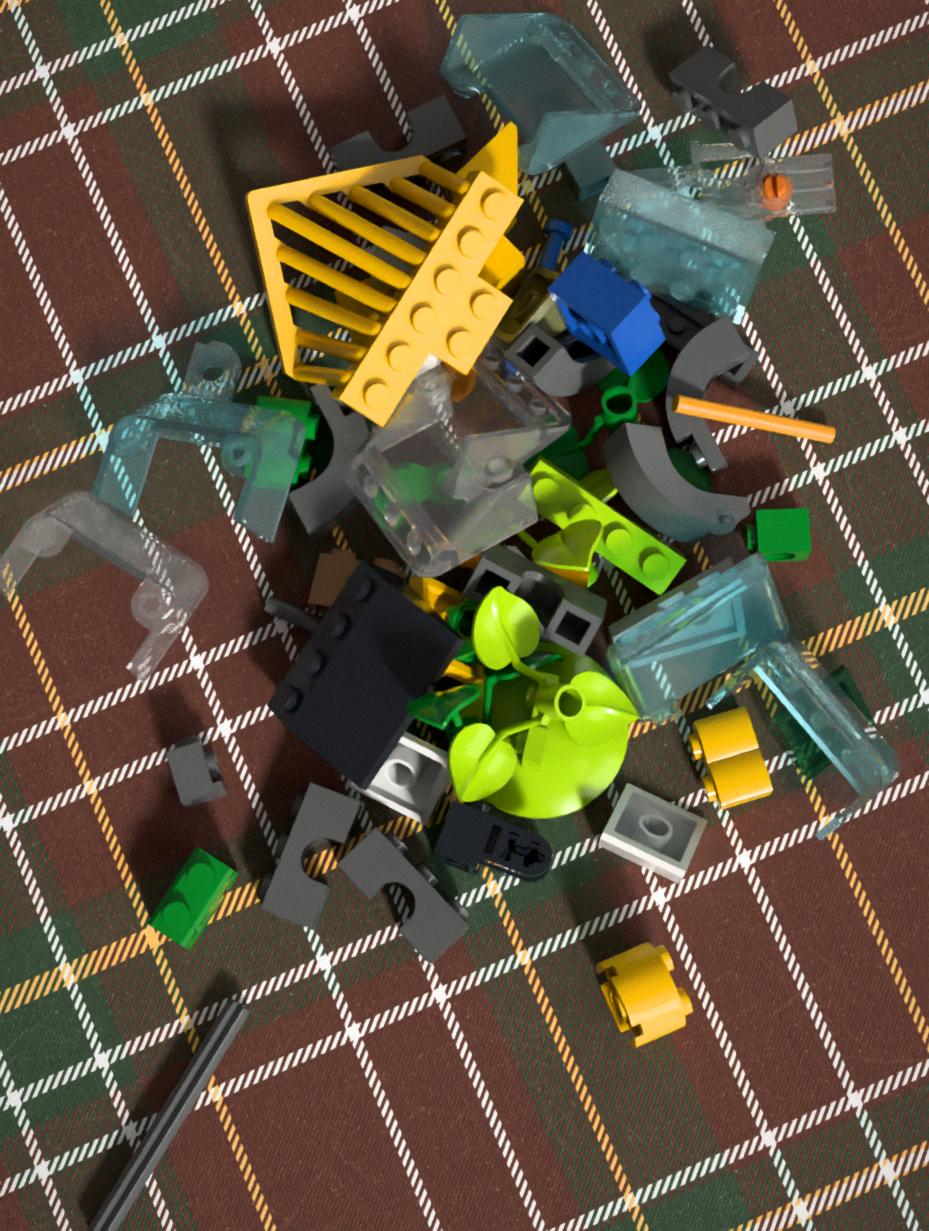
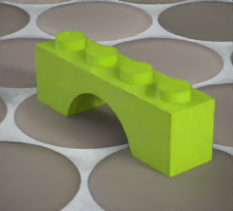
[515,455,687,596]

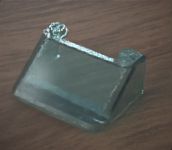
[439,13,642,175]
[604,552,791,727]

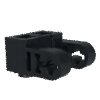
[434,800,552,884]

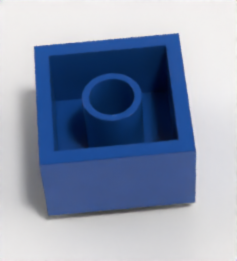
[547,251,666,377]

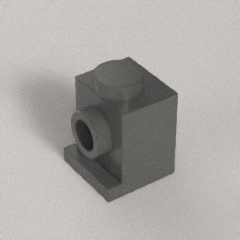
[166,736,229,808]

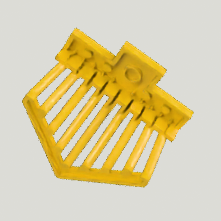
[245,155,524,427]

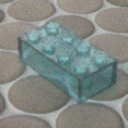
[584,168,777,325]

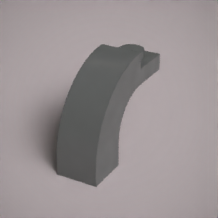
[666,314,749,475]
[504,323,616,397]
[287,384,372,541]
[601,423,751,545]

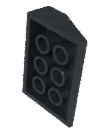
[267,559,465,790]

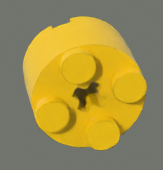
[596,942,693,1049]

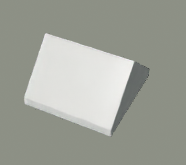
[348,732,451,826]
[598,783,708,884]

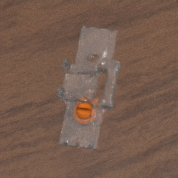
[628,141,837,235]

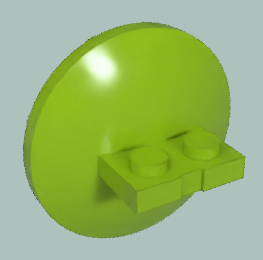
[451,642,629,819]

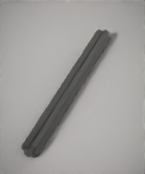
[87,999,249,1231]

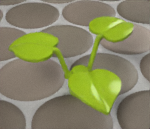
[445,468,618,589]
[447,586,639,802]

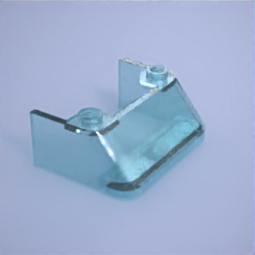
[91,393,305,543]
[705,637,902,841]

